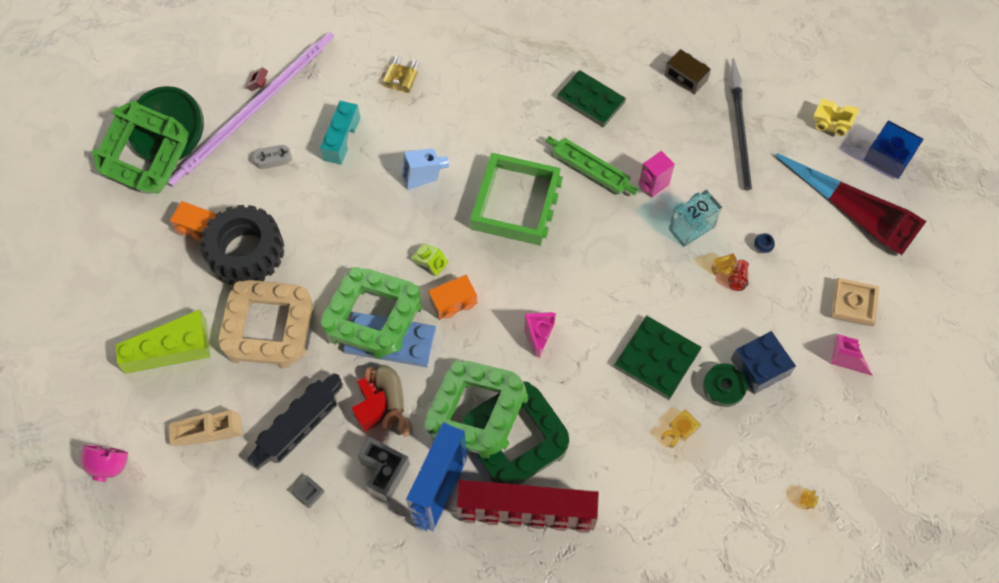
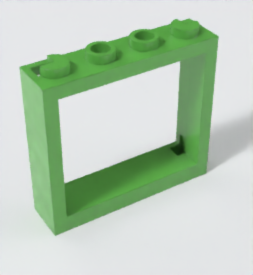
[470,153,563,246]

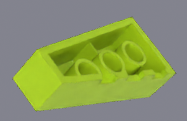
[116,309,210,374]

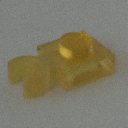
[661,409,701,448]

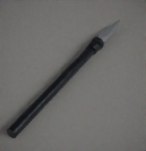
[730,58,752,191]

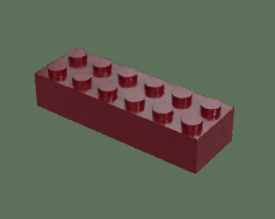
[456,480,599,533]

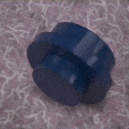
[754,233,775,253]

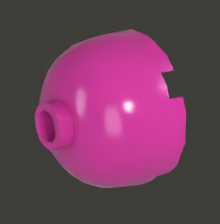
[80,445,128,482]

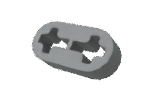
[253,145,292,169]

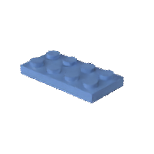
[343,312,436,368]

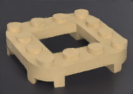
[219,280,314,368]

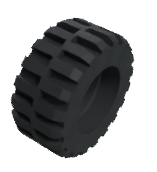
[200,205,284,285]

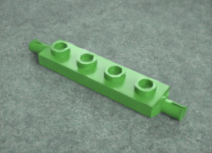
[545,136,639,196]

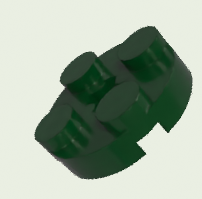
[703,363,748,407]

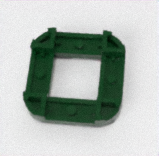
[463,381,569,485]

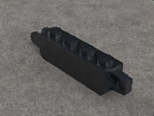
[247,373,343,470]

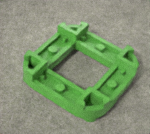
[92,101,189,194]
[321,267,422,359]
[424,361,528,458]

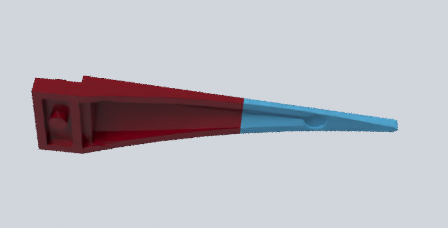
[776,153,927,256]

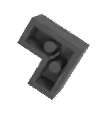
[358,437,410,503]

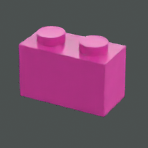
[639,151,675,197]

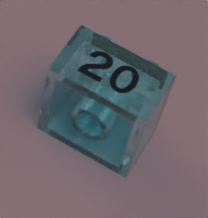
[669,189,722,247]

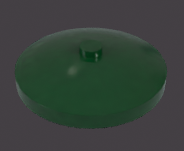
[129,86,204,162]

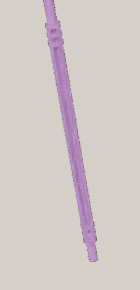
[168,32,334,186]

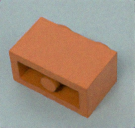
[170,201,217,242]
[428,274,477,320]

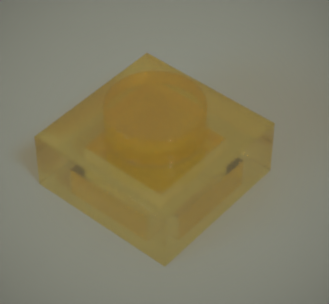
[711,253,737,275]

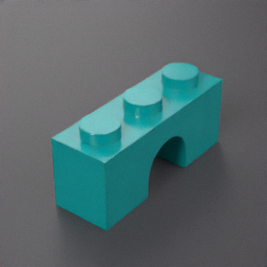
[320,100,361,165]

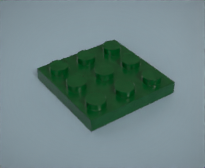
[613,315,702,400]

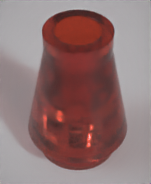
[728,260,749,291]

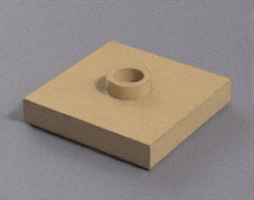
[831,278,879,326]

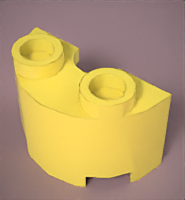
[813,99,860,136]

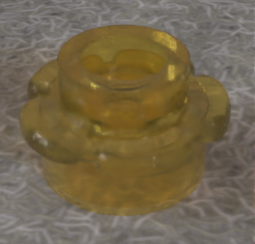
[799,489,819,510]

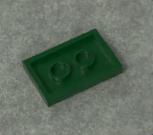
[557,70,626,128]

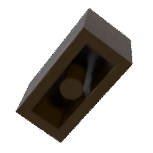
[664,49,711,94]

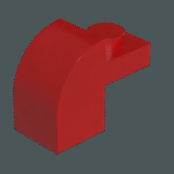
[351,377,387,433]

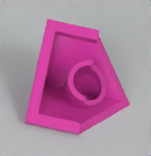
[524,312,556,358]
[831,334,873,376]

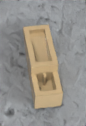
[169,410,242,446]

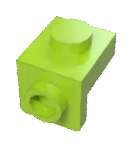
[412,243,448,276]

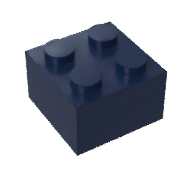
[731,331,796,394]

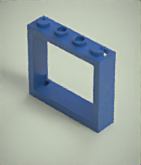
[406,422,467,532]

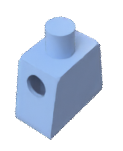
[401,149,449,190]

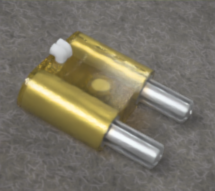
[382,55,420,93]

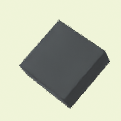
[292,475,325,509]

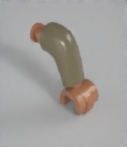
[365,365,412,437]

